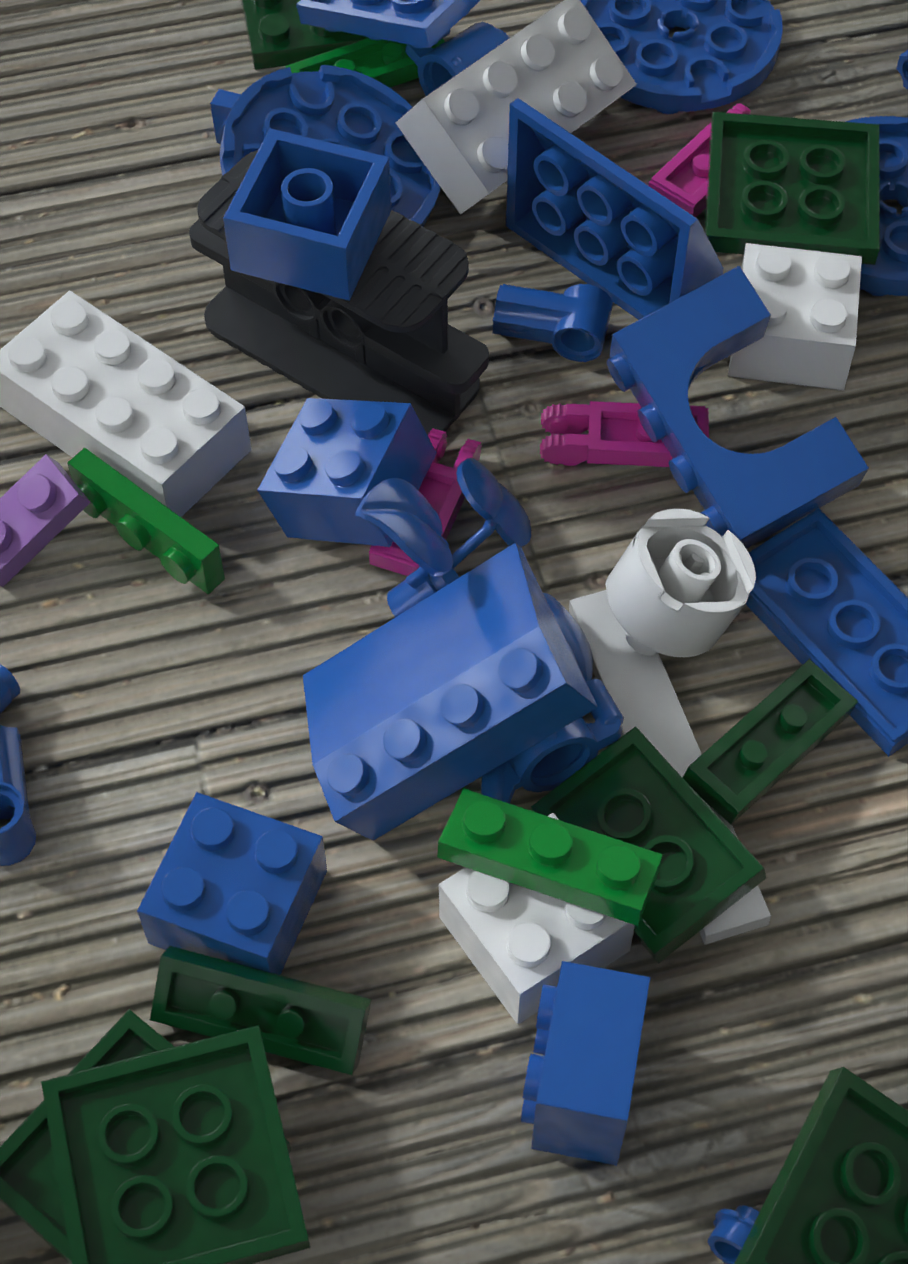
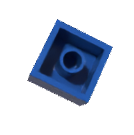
[223,128,391,301]
[257,398,437,547]
[137,792,327,975]
[520,961,650,1166]

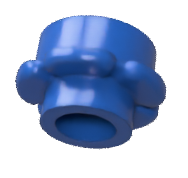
[708,1205,760,1264]

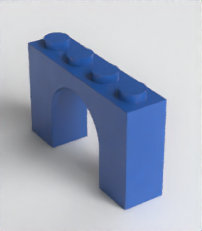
[607,266,869,549]

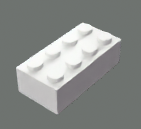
[396,0,637,215]
[0,290,251,517]

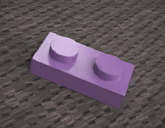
[0,454,91,587]

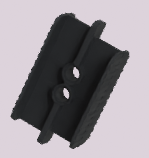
[189,150,489,435]

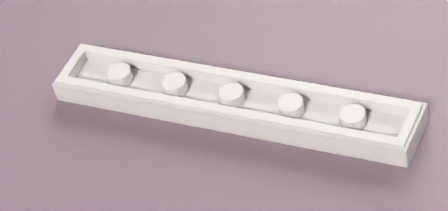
[569,590,771,945]

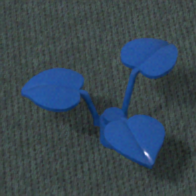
[355,458,593,682]

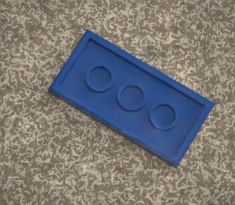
[746,508,908,757]

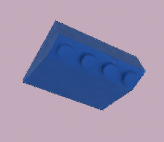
[506,98,724,320]
[303,542,598,841]

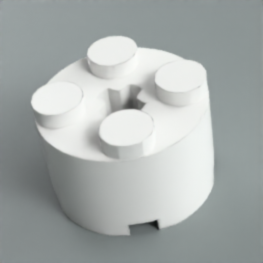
[605,509,756,657]

